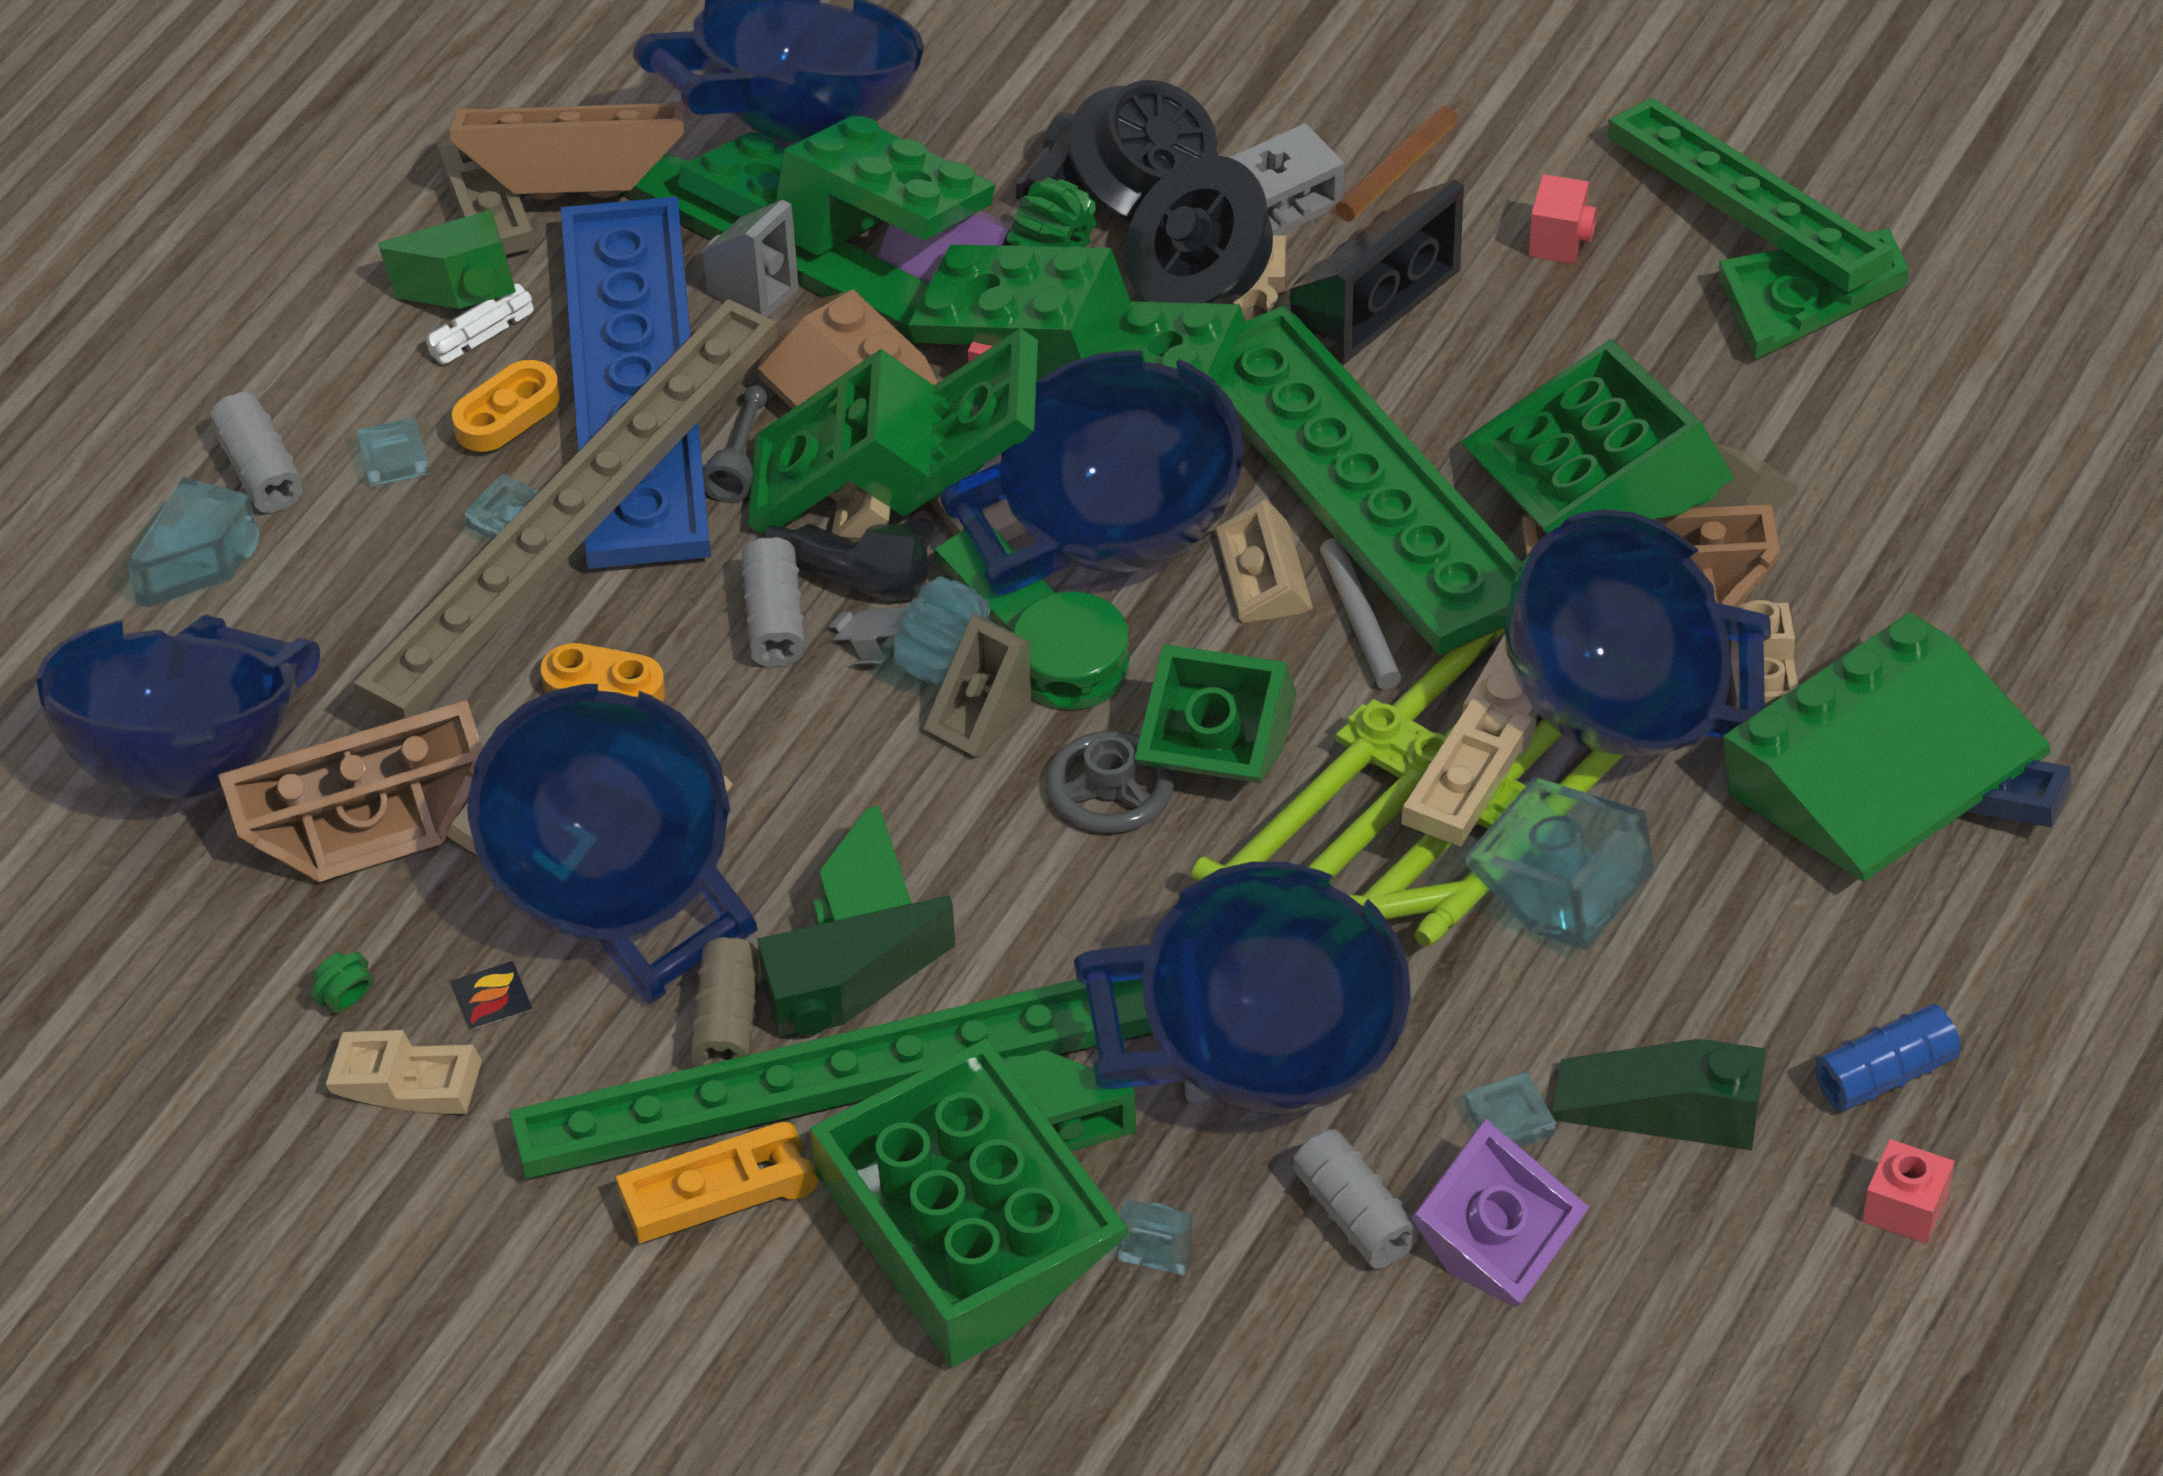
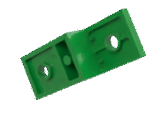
[678,115,996,256]
[908,244,1246,405]
[748,328,1038,535]

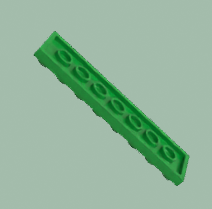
[1211,304,1546,656]

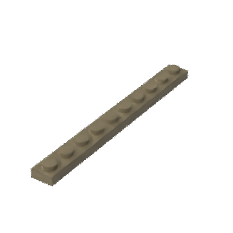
[353,299,778,721]

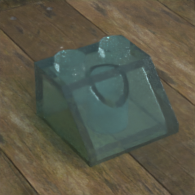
[1465,777,1655,950]

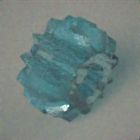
[894,576,990,686]

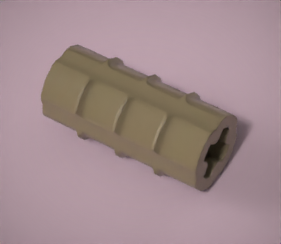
[691,937,759,1067]

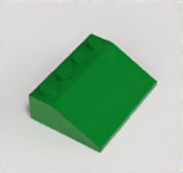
[1460,339,1734,538]
[1723,612,2050,882]
[810,1038,1128,1368]

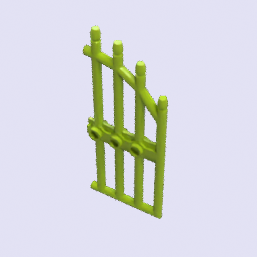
[1171,607,1688,964]

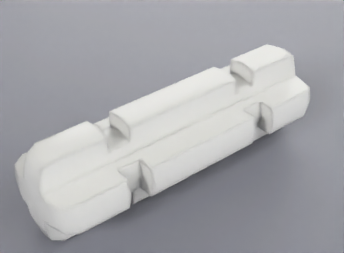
[426,284,534,365]

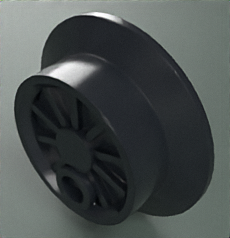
[1067,80,1218,222]
[1125,156,1273,304]

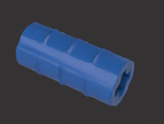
[1814,1004,1961,1112]

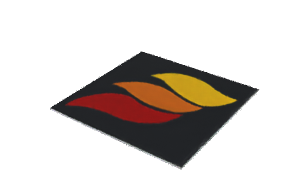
[451,961,533,1030]

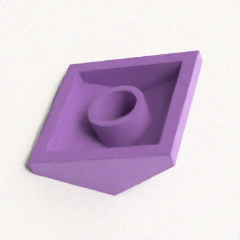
[1411,1119,1590,1307]

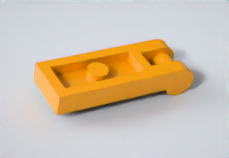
[615,1122,819,1244]

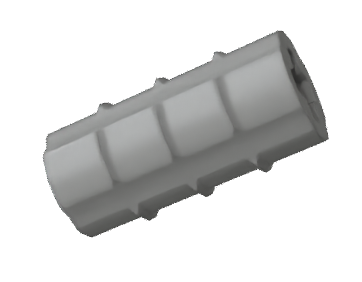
[210,392,303,513]
[742,537,804,667]
[1292,1129,1419,1269]

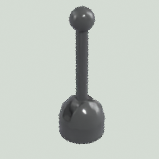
[703,385,767,503]

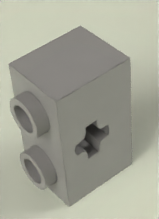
[1229,123,1345,235]

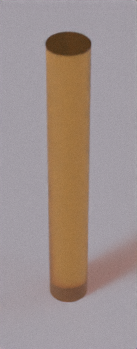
[1336,106,1458,222]

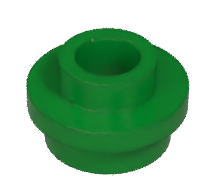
[311,952,374,1013]

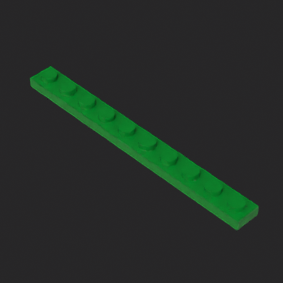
[509,960,1176,1179]

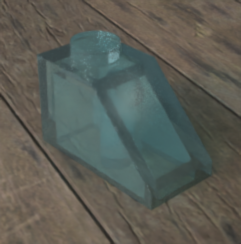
[127,477,260,607]

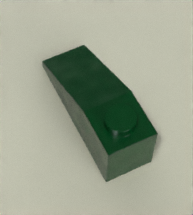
[757,895,955,1040]
[1551,1039,1766,1151]

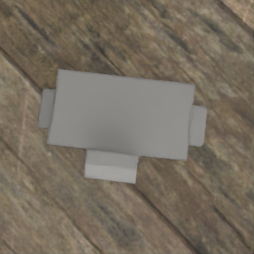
[829,605,925,665]

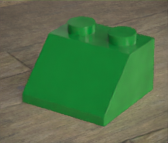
[1134,644,1296,783]

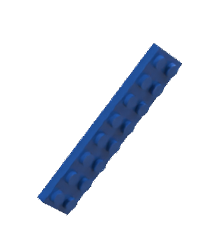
[561,196,711,569]

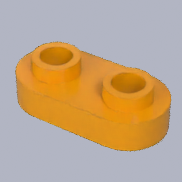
[452,360,560,452]
[541,643,665,718]

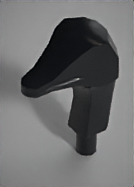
[764,518,934,602]

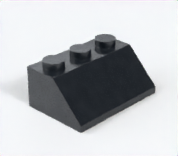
[1289,180,1464,365]

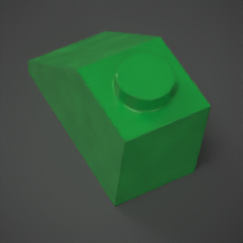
[378,209,516,309]
[811,806,912,925]
[1003,1050,1136,1152]

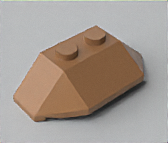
[449,101,690,200]
[758,289,938,409]
[1522,504,1780,632]
[218,700,487,883]

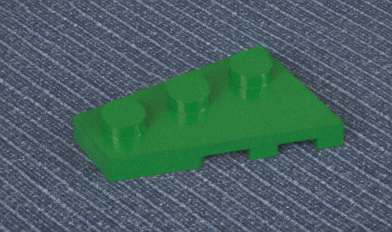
[1718,228,1909,360]

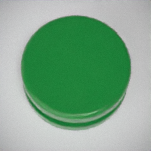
[1013,591,1129,710]

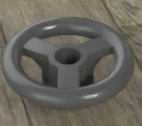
[1047,731,1174,833]

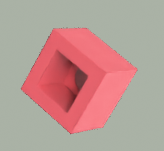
[1529,174,1597,264]
[1862,1139,1955,1244]

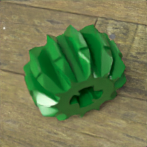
[1007,177,1096,247]

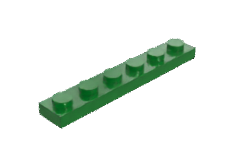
[1608,97,1893,292]

